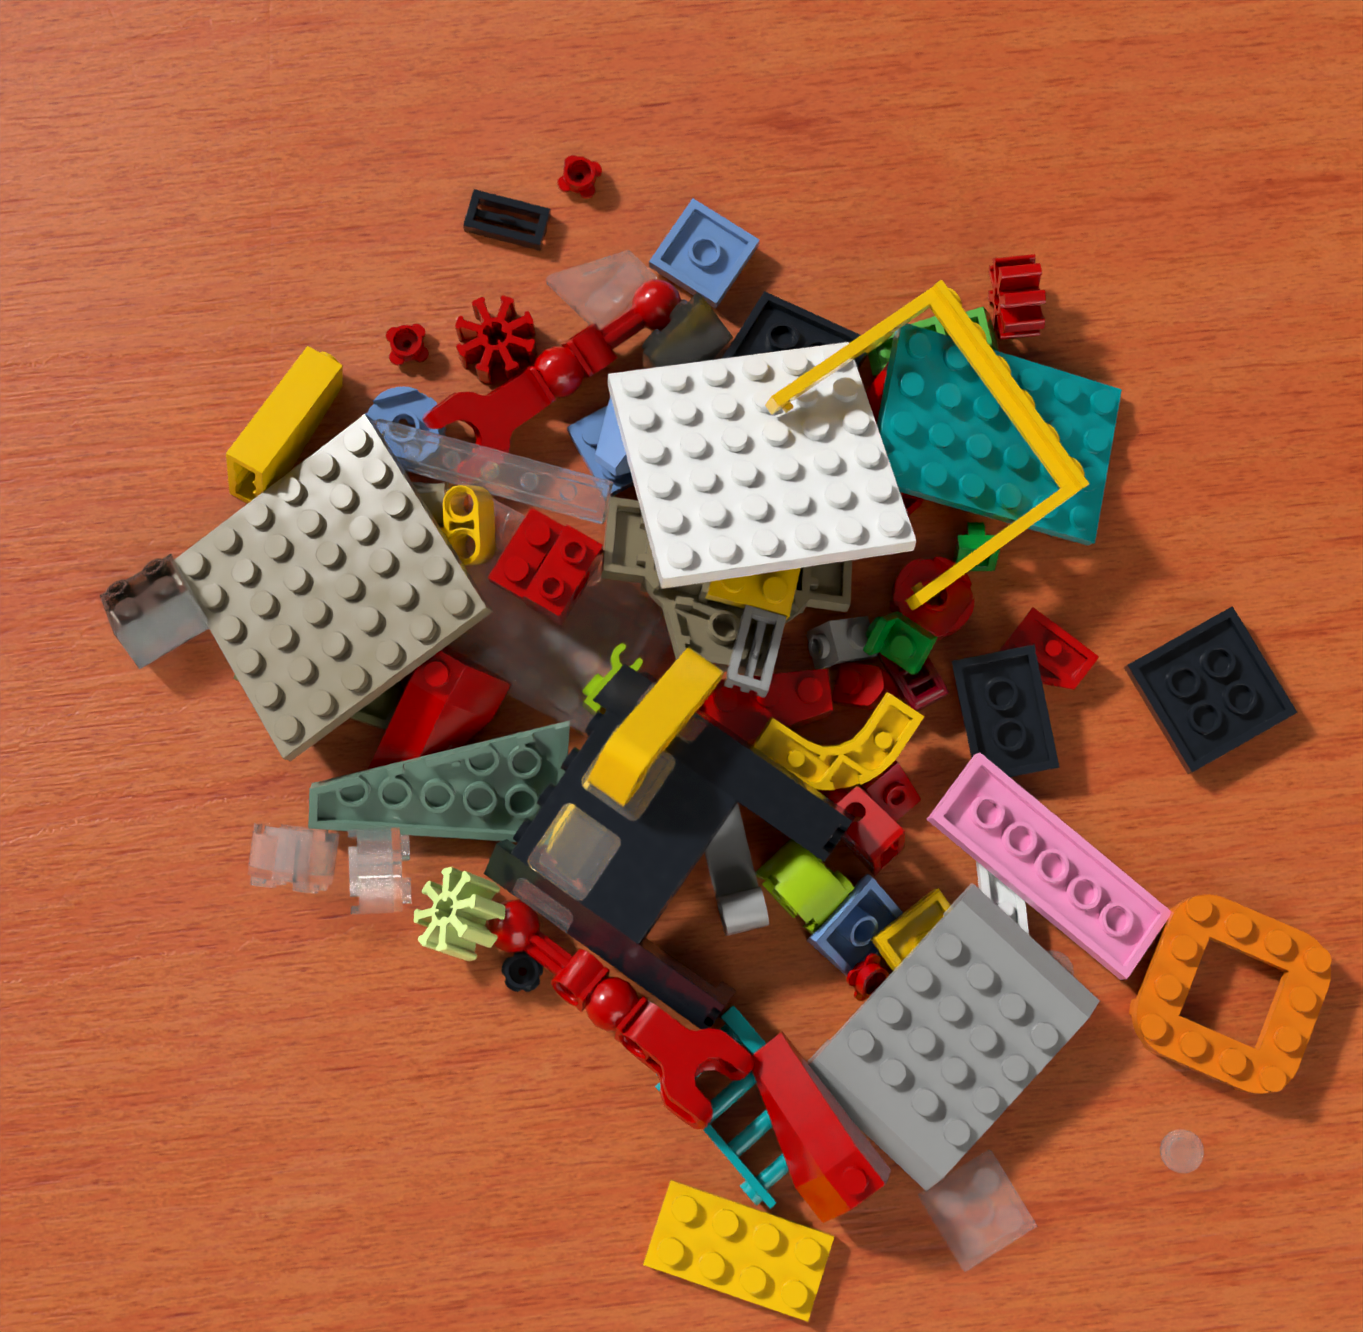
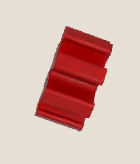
[988,254,1046,340]
[455,295,537,384]

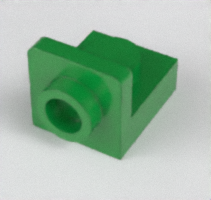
[863,611,938,675]

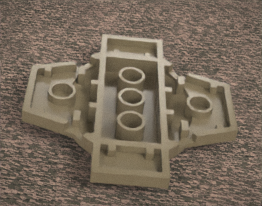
[601,497,852,676]

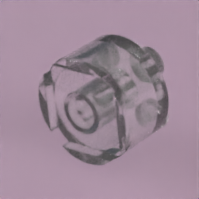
[247,823,340,893]
[348,827,411,915]

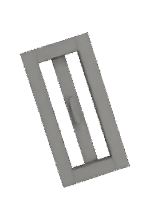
[724,605,786,698]

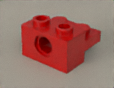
[488,507,604,626]

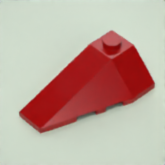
[368,646,513,769]
[751,1031,891,1223]

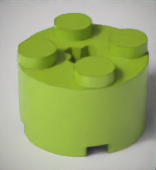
[755,839,855,935]

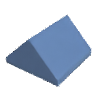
[807,874,903,977]

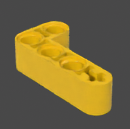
[441,485,496,566]
[587,647,724,807]

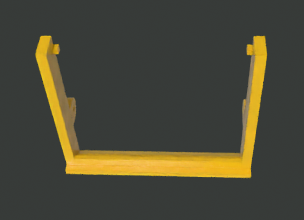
[765,279,1089,611]

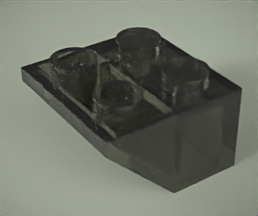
[642,293,733,369]
[100,554,209,669]

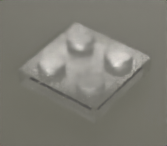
[917,1150,1037,1272]

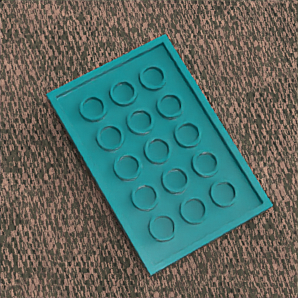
[877,323,1122,546]

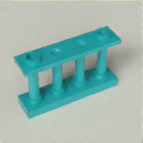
[655,1006,789,1208]

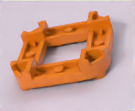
[1129,894,1332,1094]

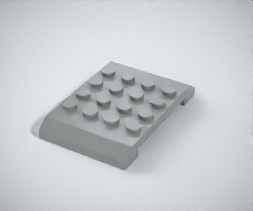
[807,883,1100,1191]

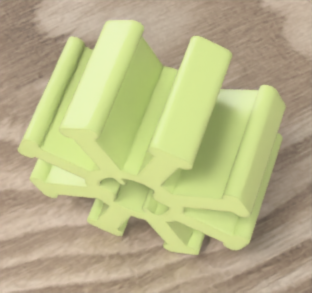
[414,867,505,961]

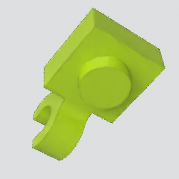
[582,643,643,716]

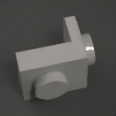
[806,616,878,670]

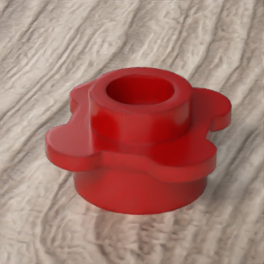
[557,155,602,199]
[386,324,429,366]
[846,953,889,1001]

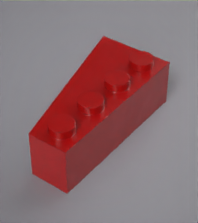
[677,668,833,745]

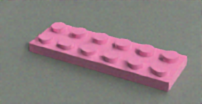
[927,753,1172,980]

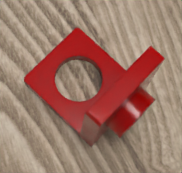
[858,760,921,822]

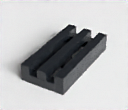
[463,189,551,251]

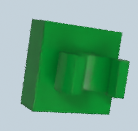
[953,522,1000,571]

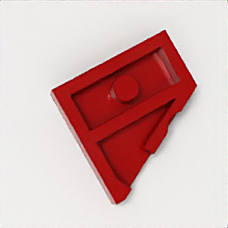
[998,607,1099,690]

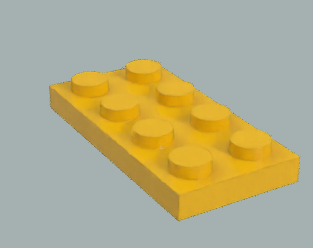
[643,1179,834,1322]

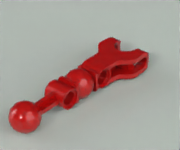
[422,279,682,482]
[486,899,754,1130]

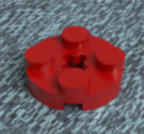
[890,557,975,641]

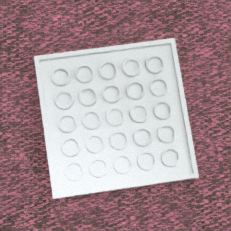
[608,342,916,589]

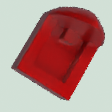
[832,662,899,710]

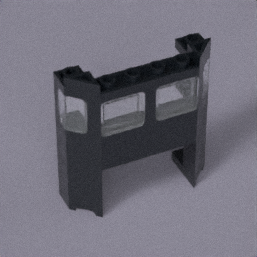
[484,663,856,1029]

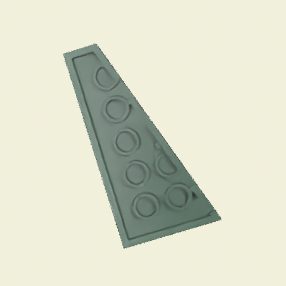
[308,721,570,844]

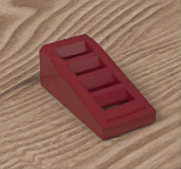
[877,652,949,712]

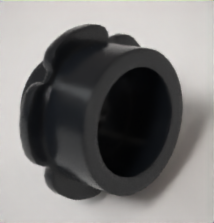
[501,951,544,992]

